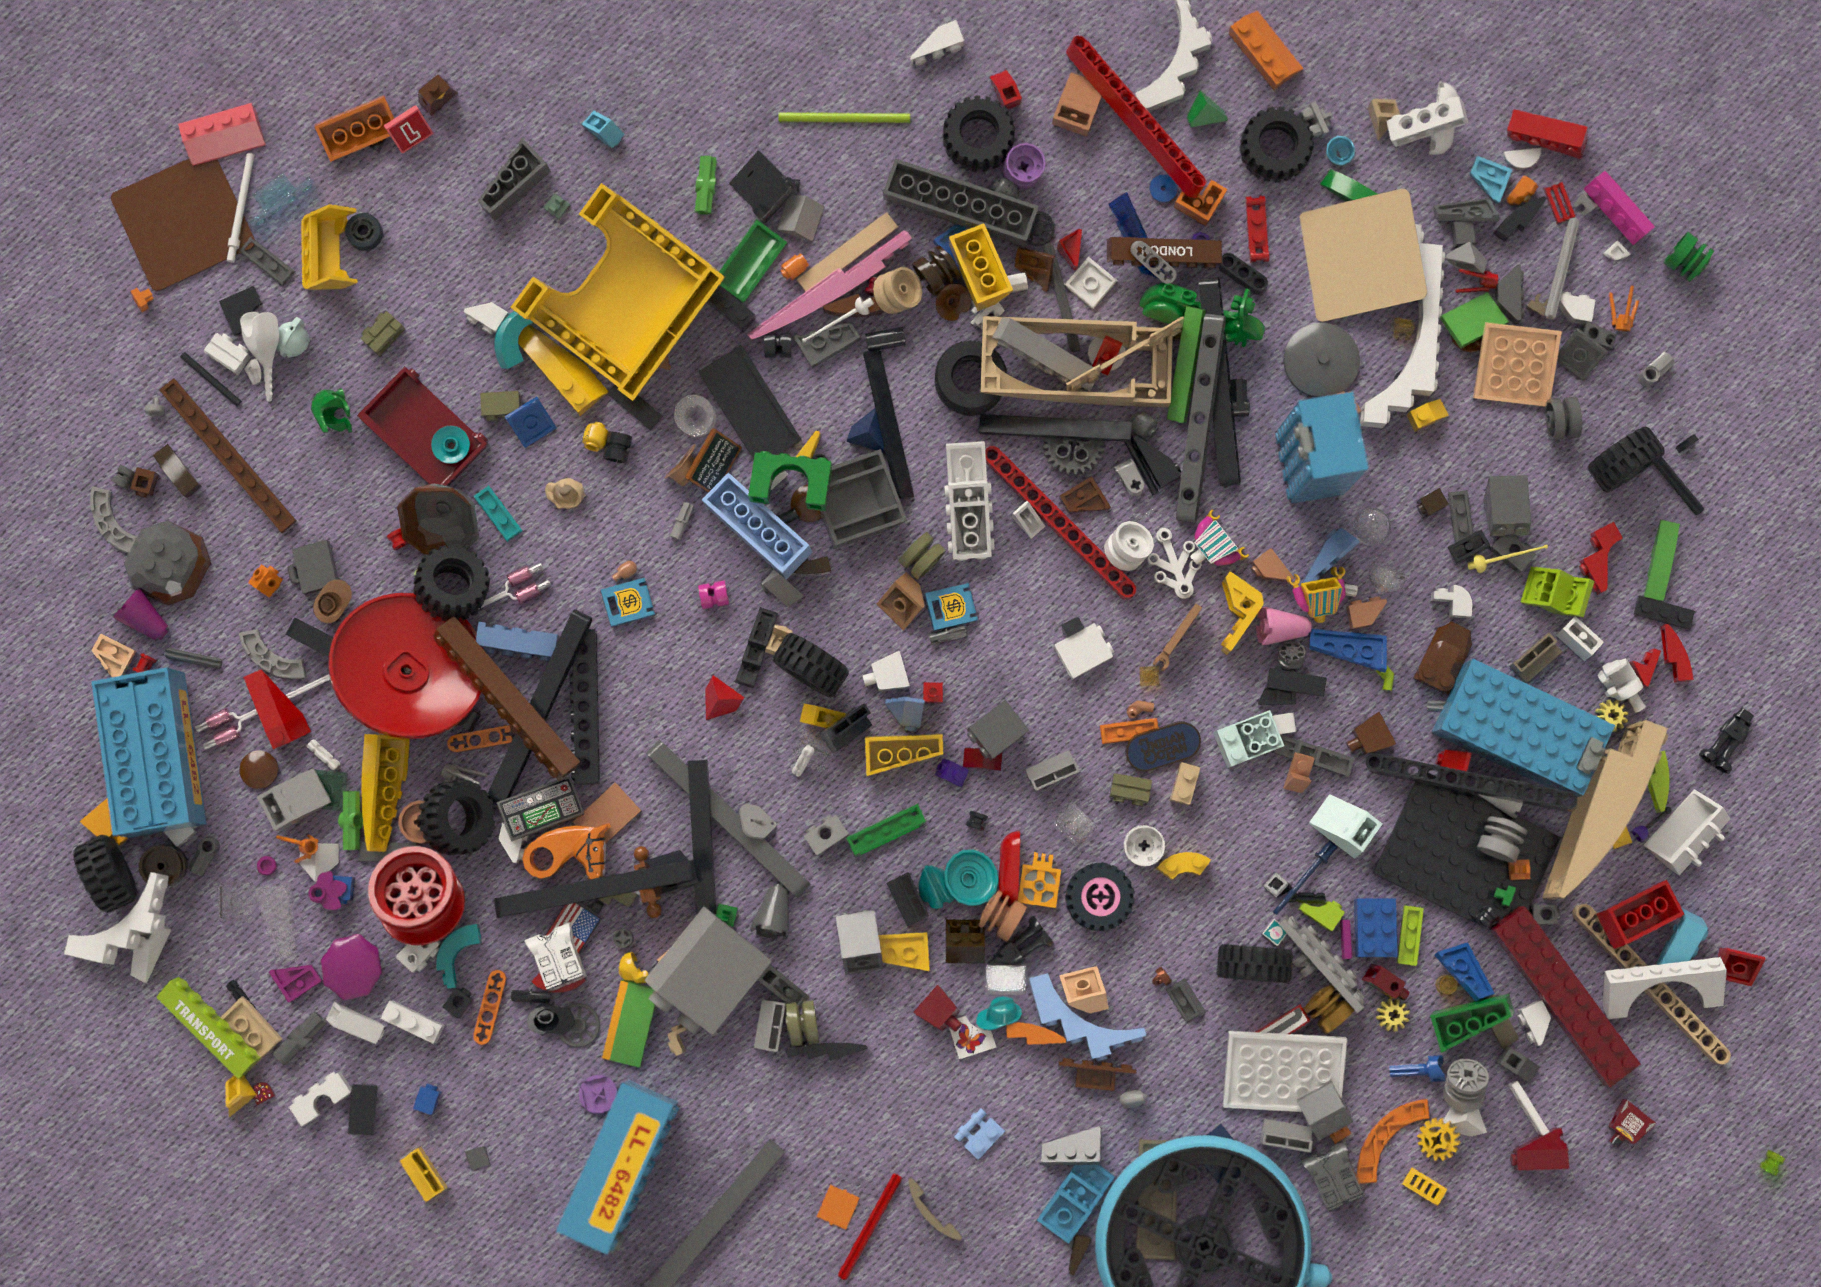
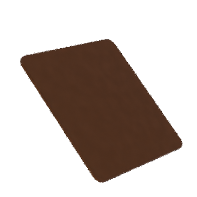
[111,158,255,291]

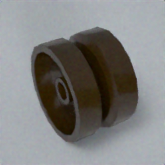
[138,844,188,887]

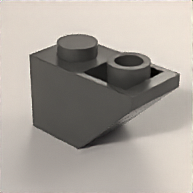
[1496,1046,1540,1083]

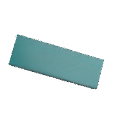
[473,485,523,542]

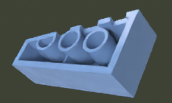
[476,622,560,662]

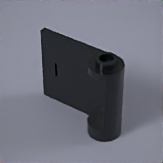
[729,150,796,223]

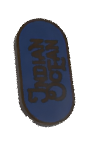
[1125,721,1201,771]

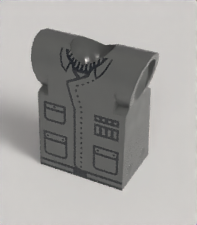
[1301,1140,1366,1212]

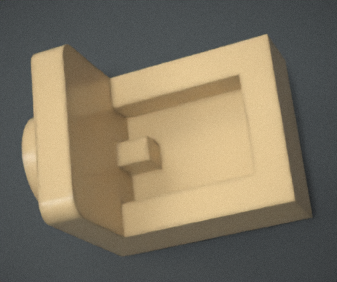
[765,625,793,655]
[667,1024,688,1056]

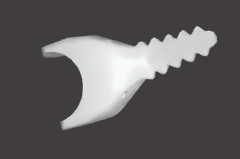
[240,312,279,402]

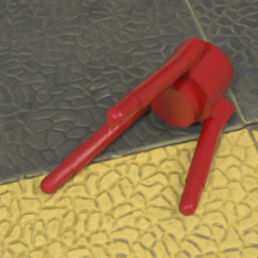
[1455,269,1498,293]

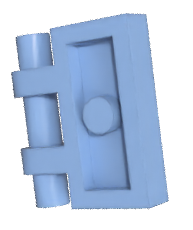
[954,1108,1005,1159]

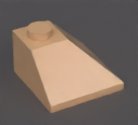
[1059,966,1109,1014]

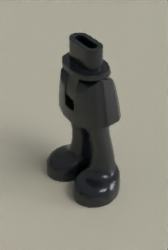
[1699,708,1754,774]
[988,915,1055,974]

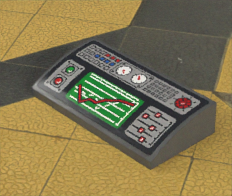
[497,776,584,842]

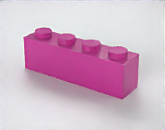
[1584,171,1655,245]

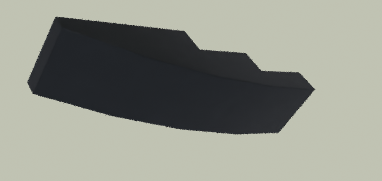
[735,607,778,689]
[786,1042,867,1061]

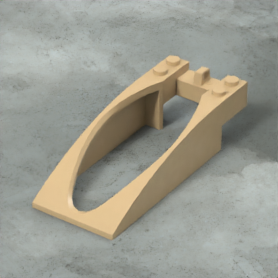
[981,316,1172,408]
[1542,720,1668,900]

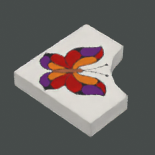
[949,1016,996,1059]

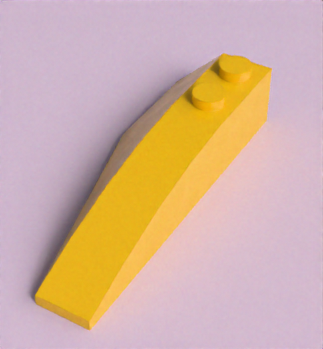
[518,325,609,416]
[361,734,410,852]

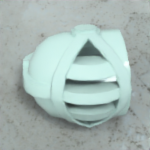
[276,317,310,358]

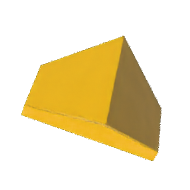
[225,1075,257,1117]

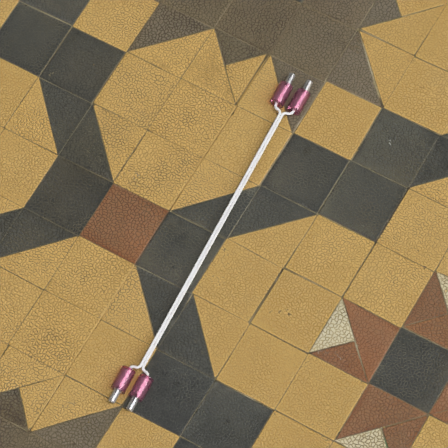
[195,563,551,750]

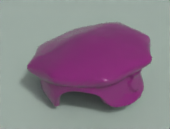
[320,934,382,1000]

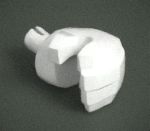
[1597,658,1646,713]

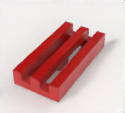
[1544,182,1576,224]

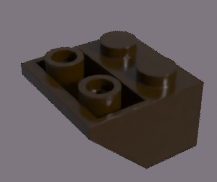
[945,919,985,964]

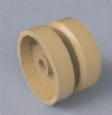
[873,267,922,314]

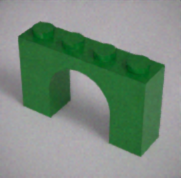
[748,451,832,511]

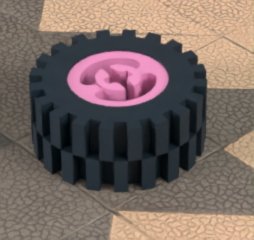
[1065,863,1135,931]

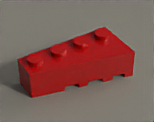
[1507,109,1588,160]

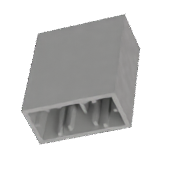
[645,906,772,1035]

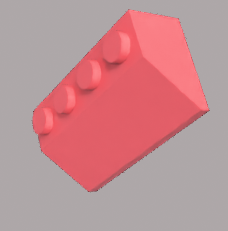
[178,103,266,166]

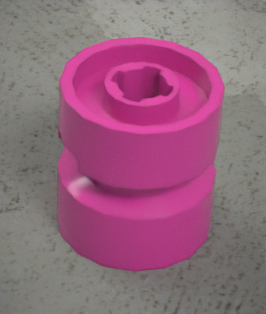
[698,580,729,609]

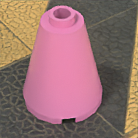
[1256,607,1312,645]

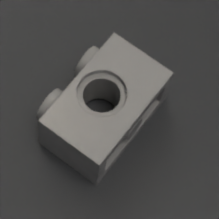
[804,814,849,856]

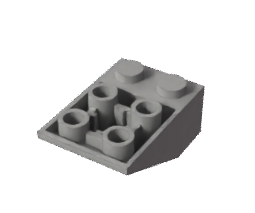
[257,768,331,831]

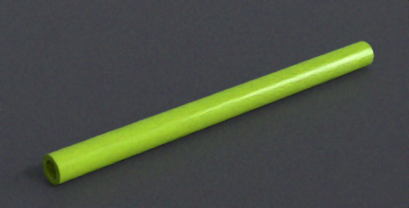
[779,112,910,123]

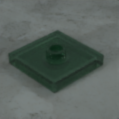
[309,769,348,812]

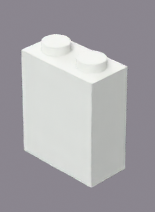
[1053,623,1114,680]

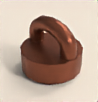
[1152,967,1172,986]

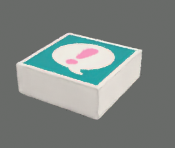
[1262,919,1287,946]

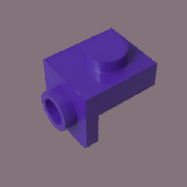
[935,758,969,787]

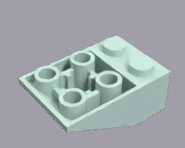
[1213,710,1284,768]
[1309,794,1382,859]

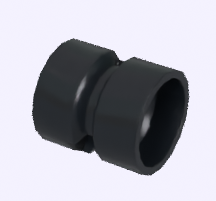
[764,333,792,358]
[603,431,632,464]

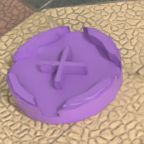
[579,1075,618,1114]

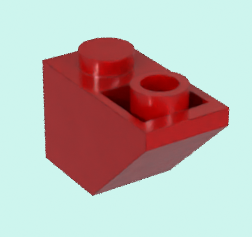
[989,70,1022,110]

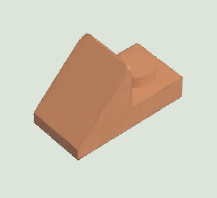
[1283,752,1315,793]

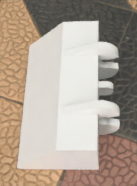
[1643,789,1730,875]

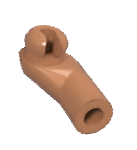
[1127,700,1154,718]

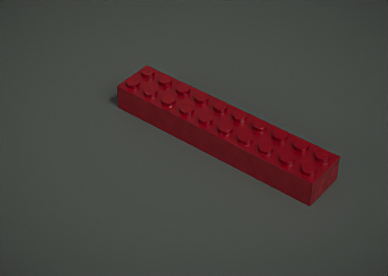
[1490,906,1641,1088]

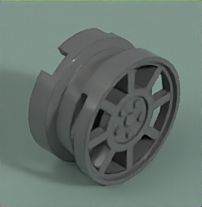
[1277,641,1306,671]

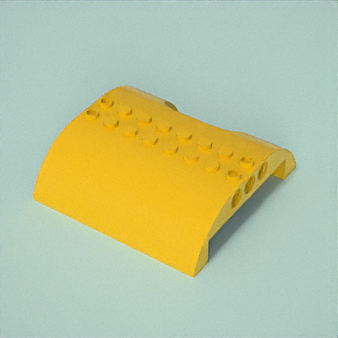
[510,183,725,401]

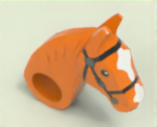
[523,823,611,880]

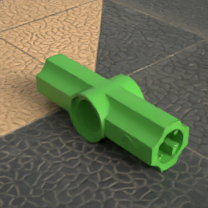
[695,155,717,215]
[338,791,363,850]

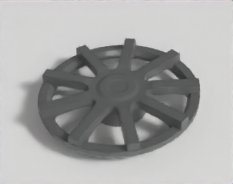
[558,1003,600,1047]

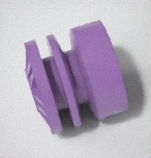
[1002,143,1046,190]

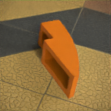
[1006,1022,1066,1045]

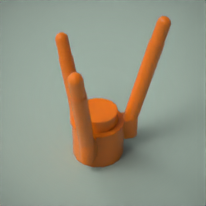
[1609,285,1639,332]
[276,834,319,863]

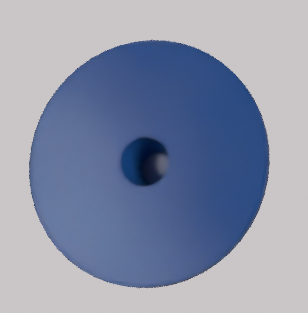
[1150,174,1178,202]

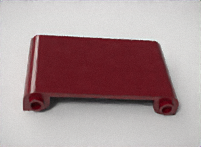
[357,366,488,487]

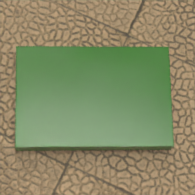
[1440,292,1509,348]

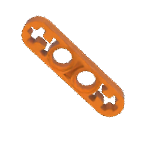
[447,725,513,753]
[473,970,507,1045]

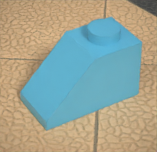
[581,111,625,148]

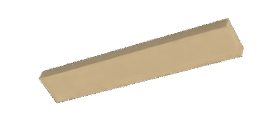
[797,212,898,292]

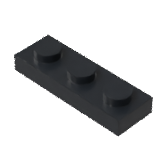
[1634,595,1695,630]

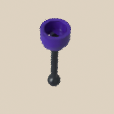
[1631,807,1672,843]

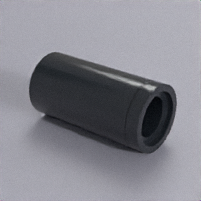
[865,327,906,351]

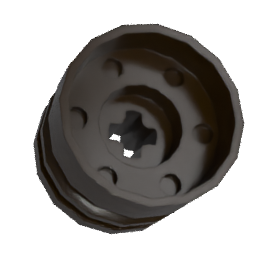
[912,245,961,296]

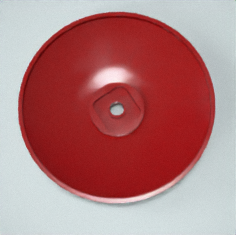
[328,593,484,739]

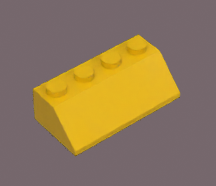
[949,224,1013,311]

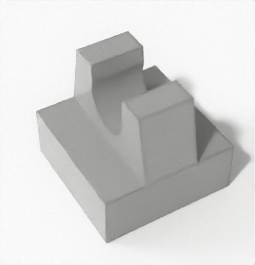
[1574,192,1598,216]

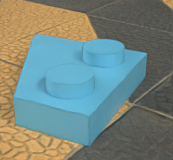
[1469,156,1512,204]

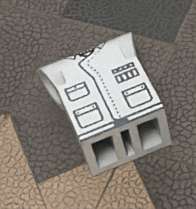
[524,922,587,991]

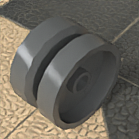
[1545,396,1582,440]

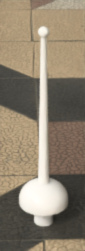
[802,297,874,342]

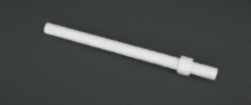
[227,153,255,263]

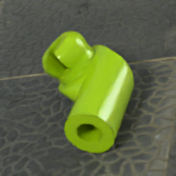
[1376,666,1394,691]

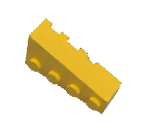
[865,734,943,776]

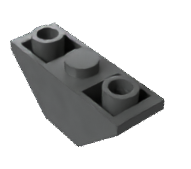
[1495,264,1524,324]

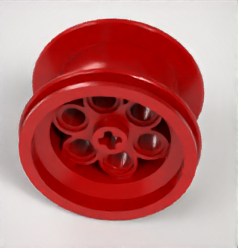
[368,846,465,946]

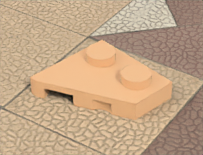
[92,634,137,677]

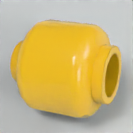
[582,422,609,452]

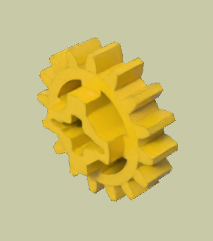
[1417,1118,1461,1161]

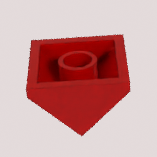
[1718,948,1765,987]

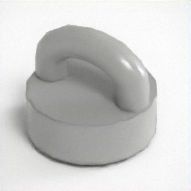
[145,397,165,416]

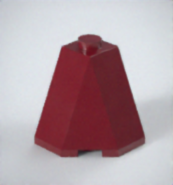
[1510,1127,1570,1170]

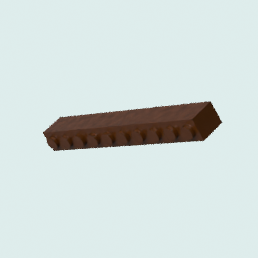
[433,616,580,781]

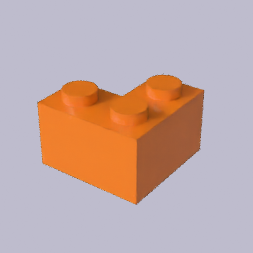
[1174,180,1228,226]

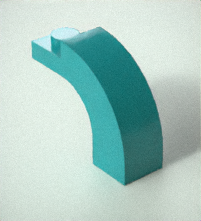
[494,311,533,369]
[436,924,482,989]

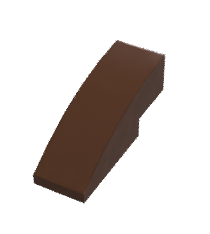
[823,294,884,317]

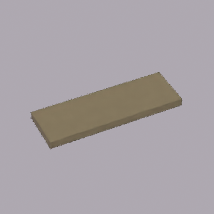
[1136,1139,1178,1260]

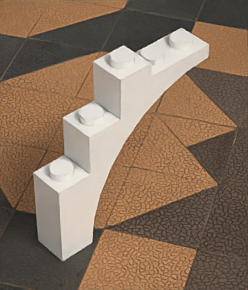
[1135,0,1212,112]
[64,873,169,965]

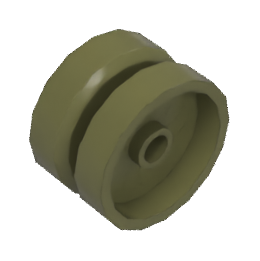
[898,532,946,580]
[786,1000,819,1046]

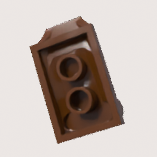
[1413,621,1472,696]

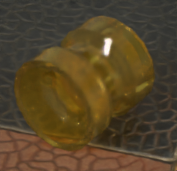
[1435,975,1458,994]

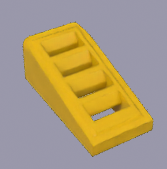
[796,430,821,459]
[1402,1167,1447,1206]

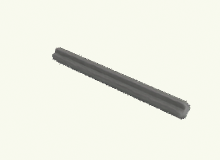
[1043,243,1080,352]

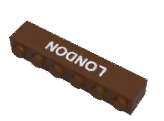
[1107,237,1222,269]

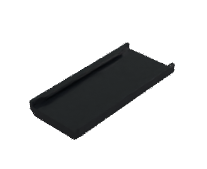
[698,344,802,460]

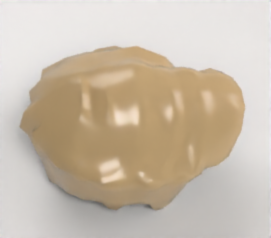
[545,478,586,510]

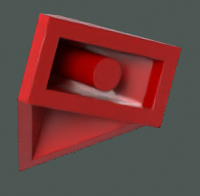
[1057,229,1082,270]
[705,675,745,720]

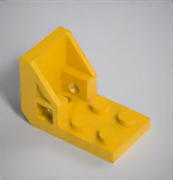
[1221,572,1264,655]

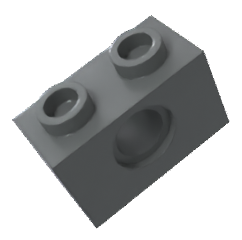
[1489,535,1536,574]

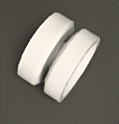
[1104,521,1154,571]

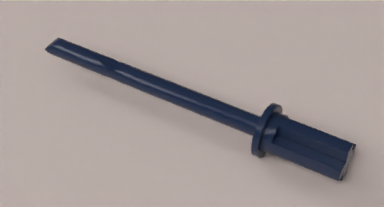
[1273,840,1338,915]

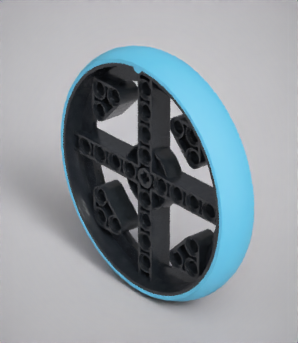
[1095,1135,1311,1287]

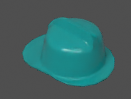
[976,996,1022,1031]

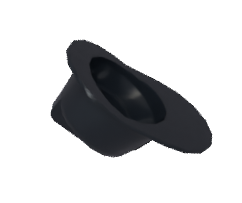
[527,1003,574,1034]

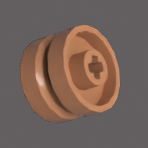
[399,800,430,844]

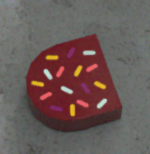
[253,1082,276,1105]

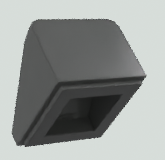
[465,1146,490,1170]

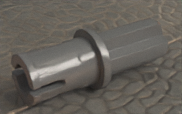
[929,626,968,646]

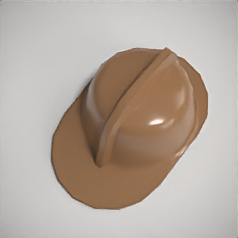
[664,444,696,486]
[313,579,352,623]

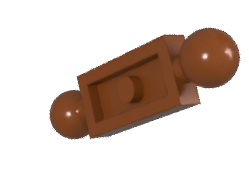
[634,846,662,918]

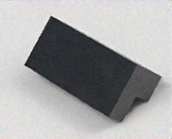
[820,703,873,753]
[887,872,929,927]
[348,1084,377,1135]

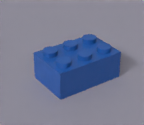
[1354,898,1397,957]

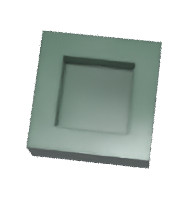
[544,193,570,220]

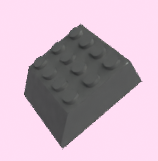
[819,449,907,549]

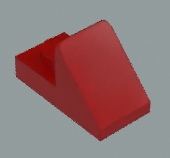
[1092,335,1123,376]
[1629,648,1661,688]

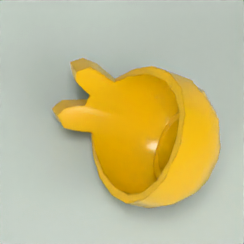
[619,952,648,984]

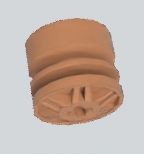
[978,890,1027,942]

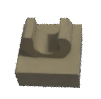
[1527,293,1548,316]

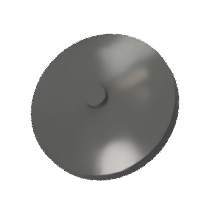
[1284,323,1360,398]

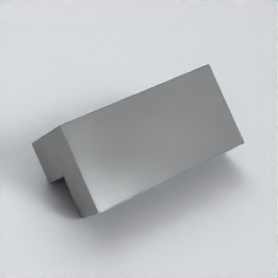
[1025,751,1080,792]
[754,999,786,1052]
[1259,1119,1313,1153]

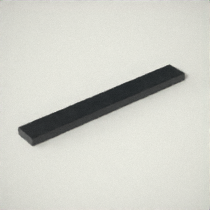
[863,351,914,499]
[979,414,1132,442]
[687,759,717,915]

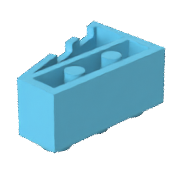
[1657,908,1708,965]

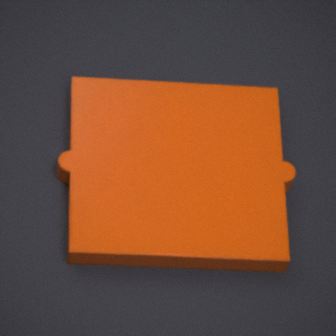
[816,1185,860,1229]

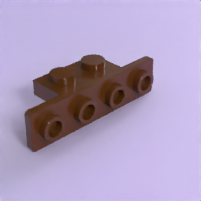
[1058,1058,1137,1091]

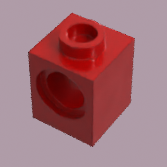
[923,682,943,704]

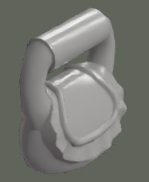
[1119,1090,1148,1109]

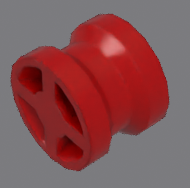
[387,528,409,551]

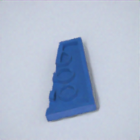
[1309,629,1387,673]

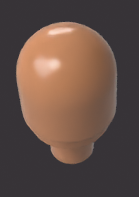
[612,561,637,582]

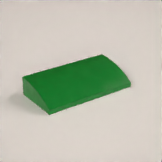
[719,220,787,303]

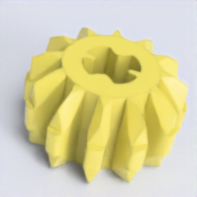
[1595,699,1628,732]
[1376,999,1409,1032]

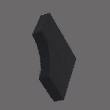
[219,286,262,336]

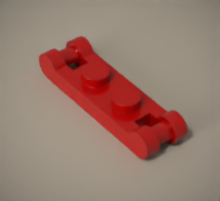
[1245,195,1269,263]

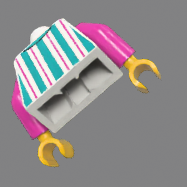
[1190,510,1249,566]

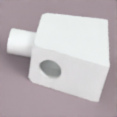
[862,651,910,691]

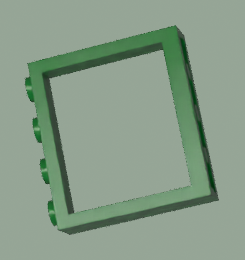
[846,804,926,858]

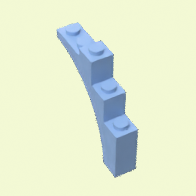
[1029,973,1147,1061]

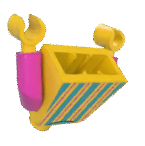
[1286,566,1346,623]

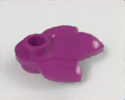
[308,871,347,910]

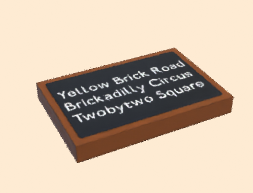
[685,428,742,493]

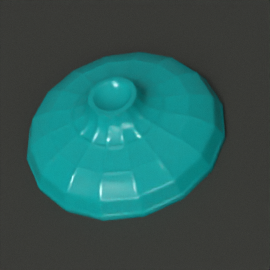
[944,849,998,906]

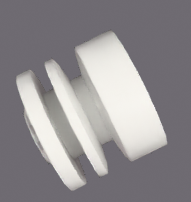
[1123,825,1165,866]

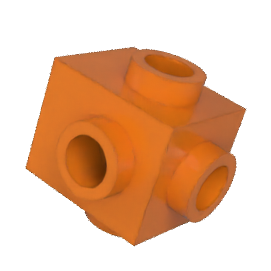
[248,564,283,598]

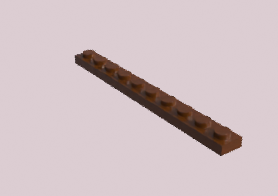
[159,378,297,533]

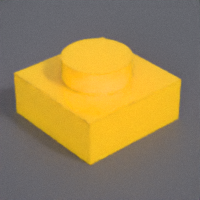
[1612,826,1632,849]

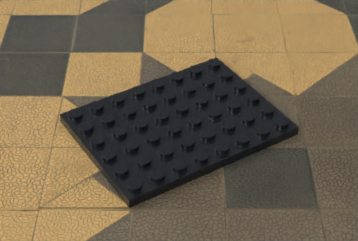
[1372,773,1561,931]

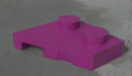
[269,965,323,1003]

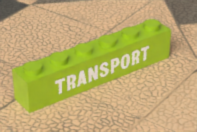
[156,977,260,1079]

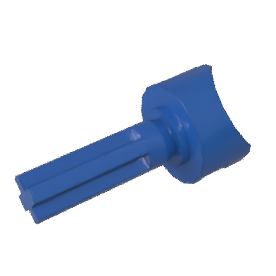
[1389,1055,1445,1082]

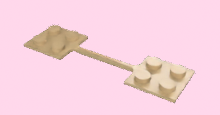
[1066,316,1184,392]

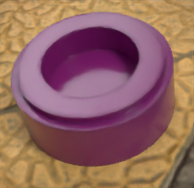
[257,856,277,876]

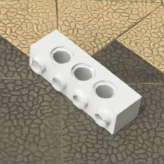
[1386,97,1468,147]

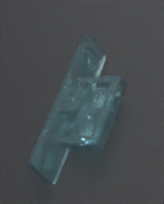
[249,173,313,226]

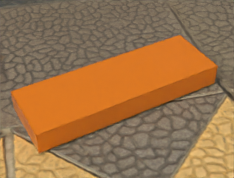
[1100,718,1158,744]

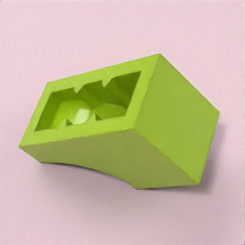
[1298,900,1345,932]

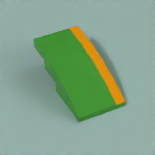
[602,979,656,1068]

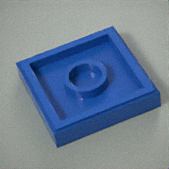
[504,396,557,448]

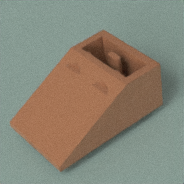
[1052,72,1102,137]

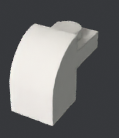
[1431,585,1472,618]

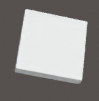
[1064,257,1117,310]

